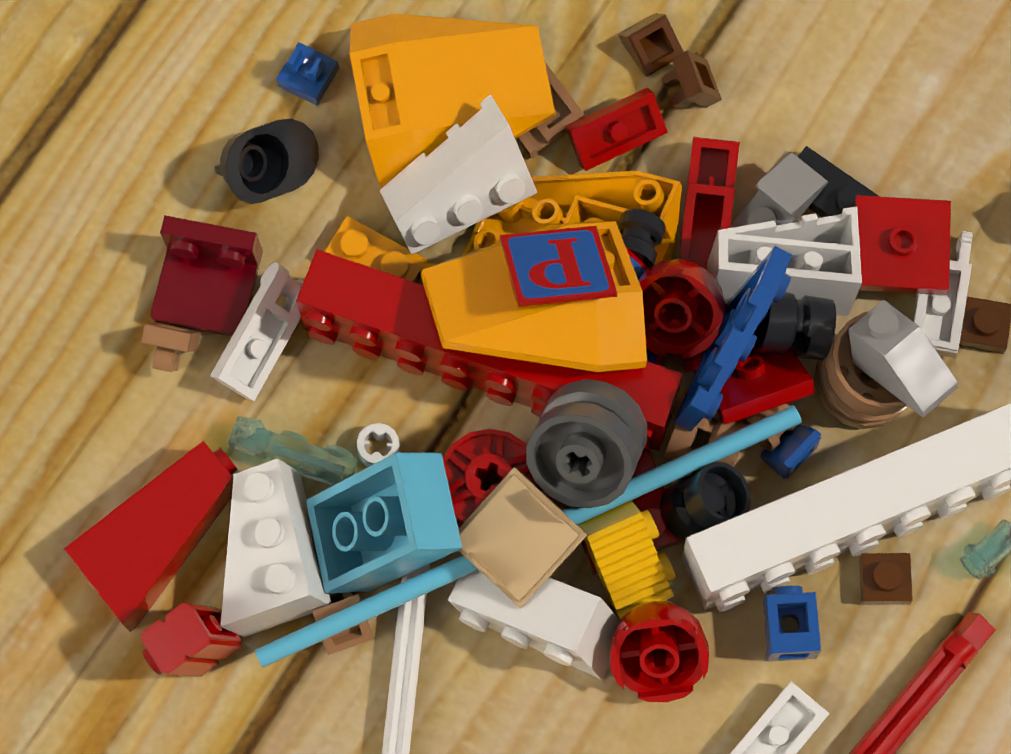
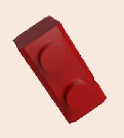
[141,602,242,677]

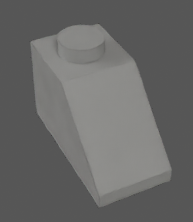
[849,300,958,418]

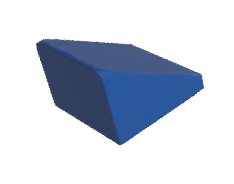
[760,425,821,479]

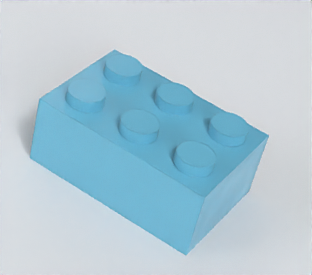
[306,452,462,593]

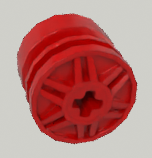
[443,428,541,529]

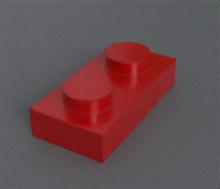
[565,88,668,171]

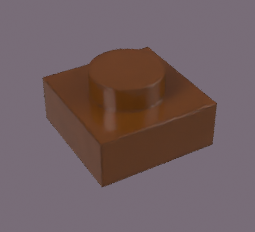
[959,296,1011,354]
[859,553,913,605]

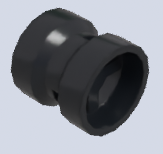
[618,209,666,268]

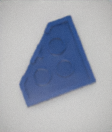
[674,246,792,432]

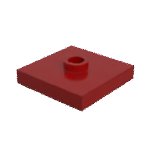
[854,195,951,295]
[693,347,815,425]

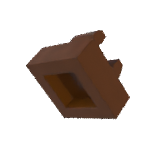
[661,51,722,108]

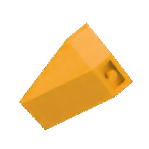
[349,13,556,189]
[462,170,682,265]
[421,221,647,372]

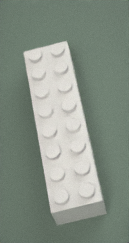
[681,403,1011,612]

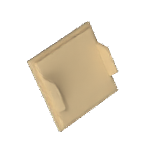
[458,467,588,609]

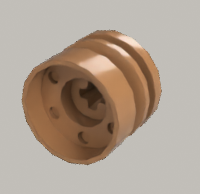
[814,311,907,429]

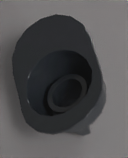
[214,118,319,204]

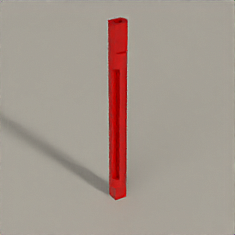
[849,612,996,754]

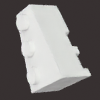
[380,94,538,255]

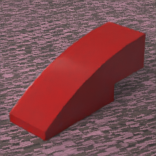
[679,137,740,270]

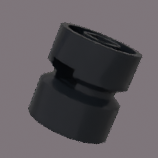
[753,292,836,361]
[660,462,751,542]

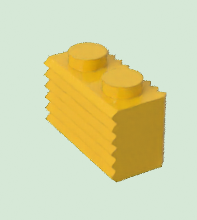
[578,500,676,619]

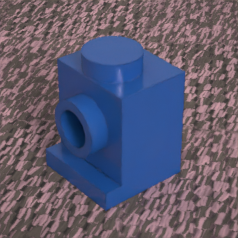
[763,586,821,662]

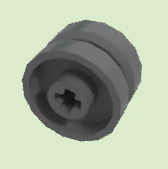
[526,379,647,508]

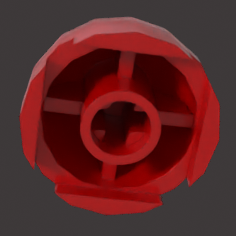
[638,259,725,358]
[610,601,709,703]

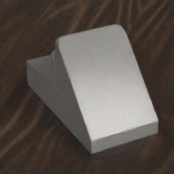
[731,152,828,227]

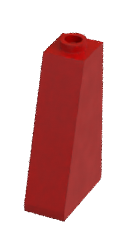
[64,440,238,632]

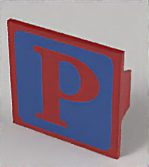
[500,226,618,307]

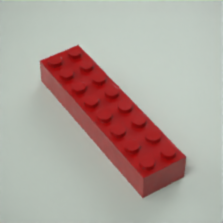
[296,249,683,452]

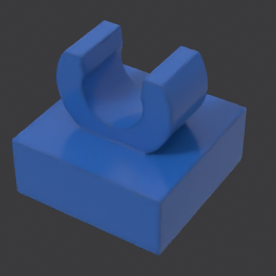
[276,42,339,106]

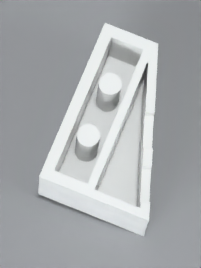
[707,206,862,316]
[220,458,331,637]
[448,570,620,680]

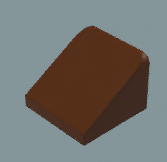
[618,13,684,77]

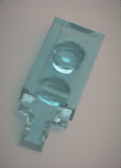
[228,416,360,486]

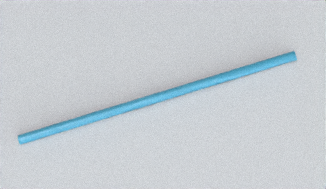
[255,405,802,668]

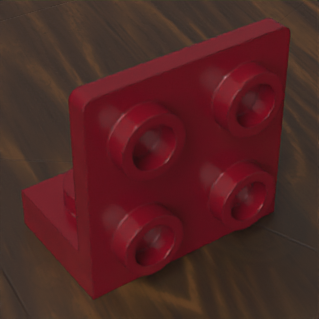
[150,215,263,337]

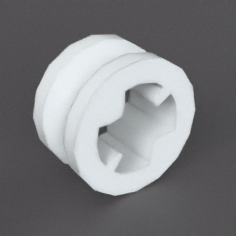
[357,423,400,468]

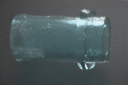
[960,519,1011,579]

